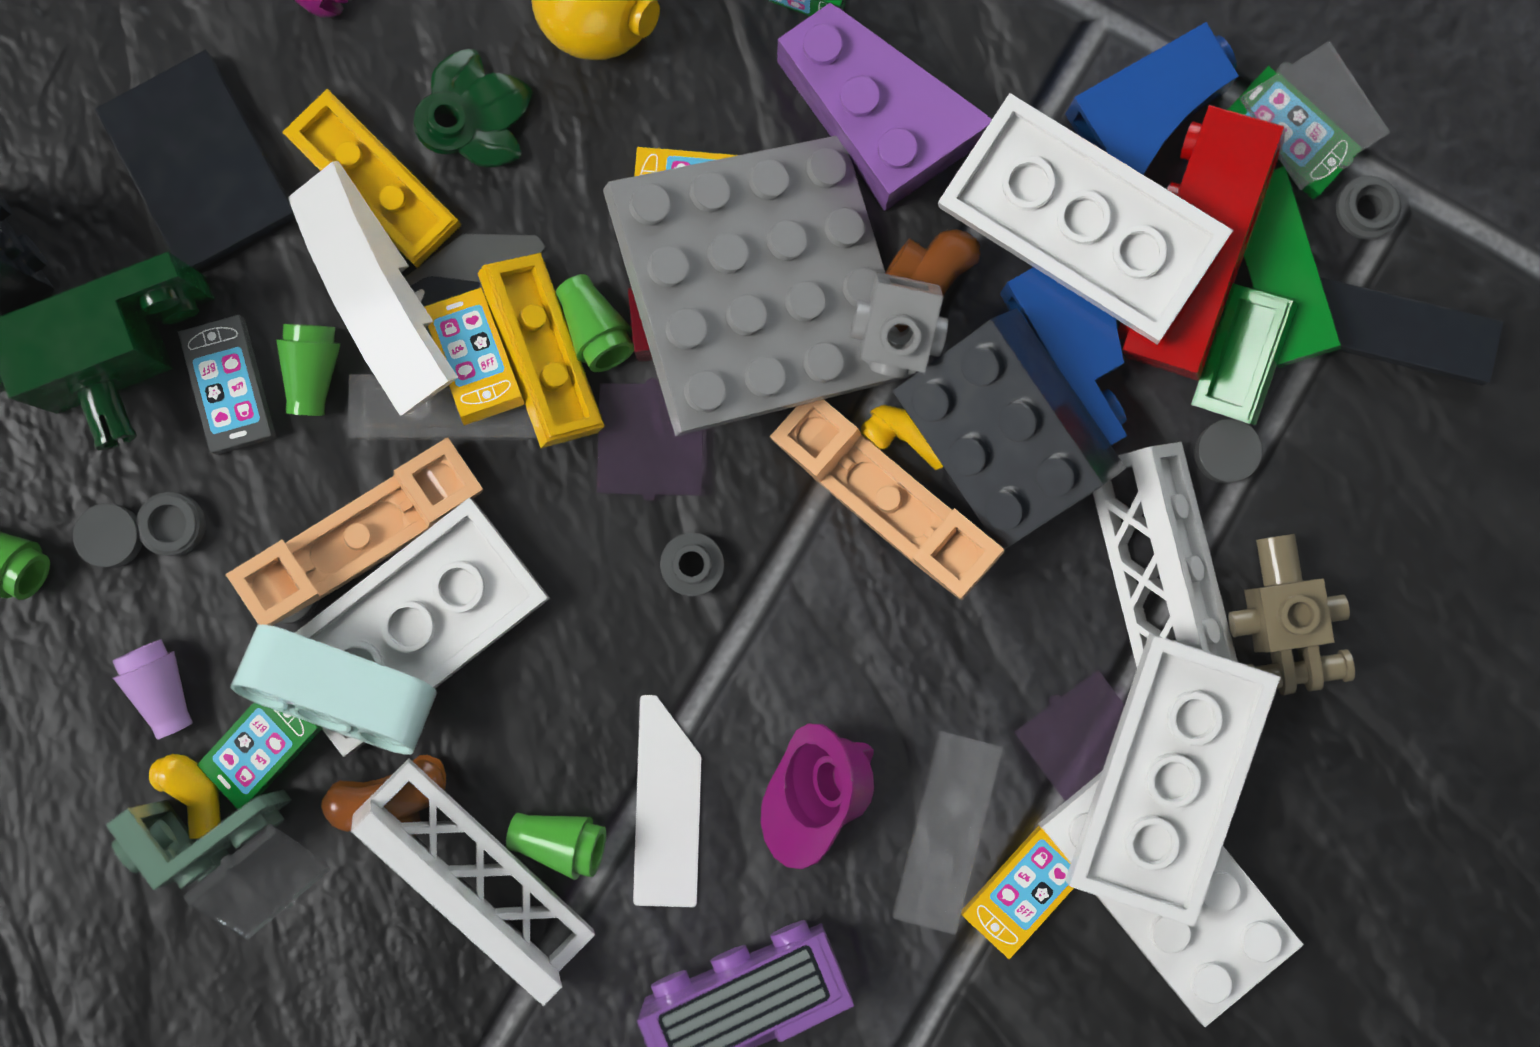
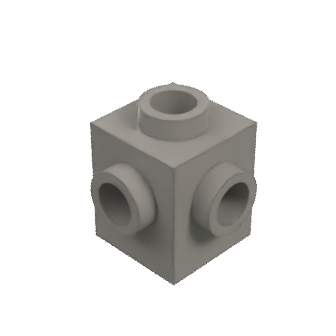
[850,272,948,378]

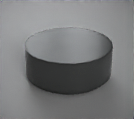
[1194,419,1262,484]
[136,492,206,556]
[73,504,143,568]

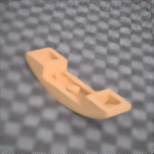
[770,399,1005,600]
[225,437,483,626]

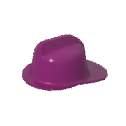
[761,723,874,869]

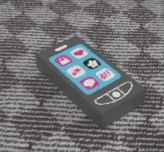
[178,315,277,455]

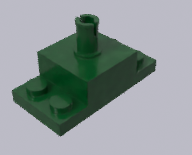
[0,252,215,450]

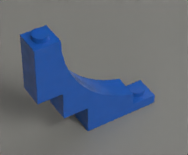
[1000,22,1239,445]

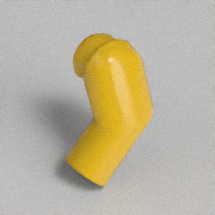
[149,753,221,839]

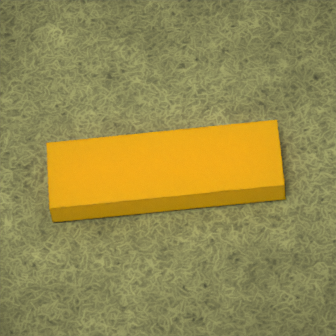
[282,89,461,268]
[477,253,605,448]

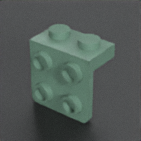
[106,790,291,890]

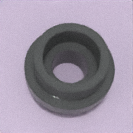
[1336,176,1401,239]
[660,533,724,596]

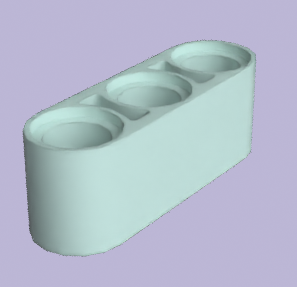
[230,624,437,755]

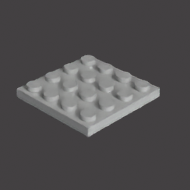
[603,136,916,437]

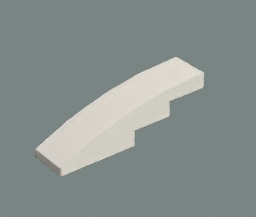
[288,161,458,416]

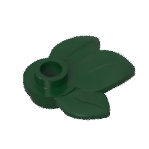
[413,49,533,167]

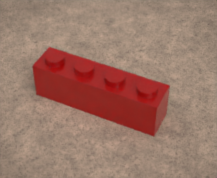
[1118,105,1285,381]

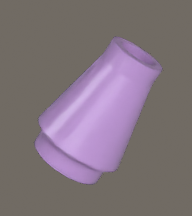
[112,639,193,739]

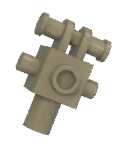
[1228,534,1355,695]

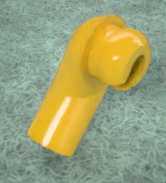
[860,404,943,470]

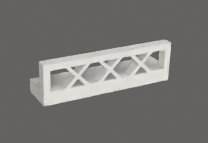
[1093,442,1238,668]
[351,758,595,1006]

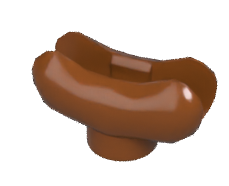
[885,229,981,332]
[321,755,446,835]

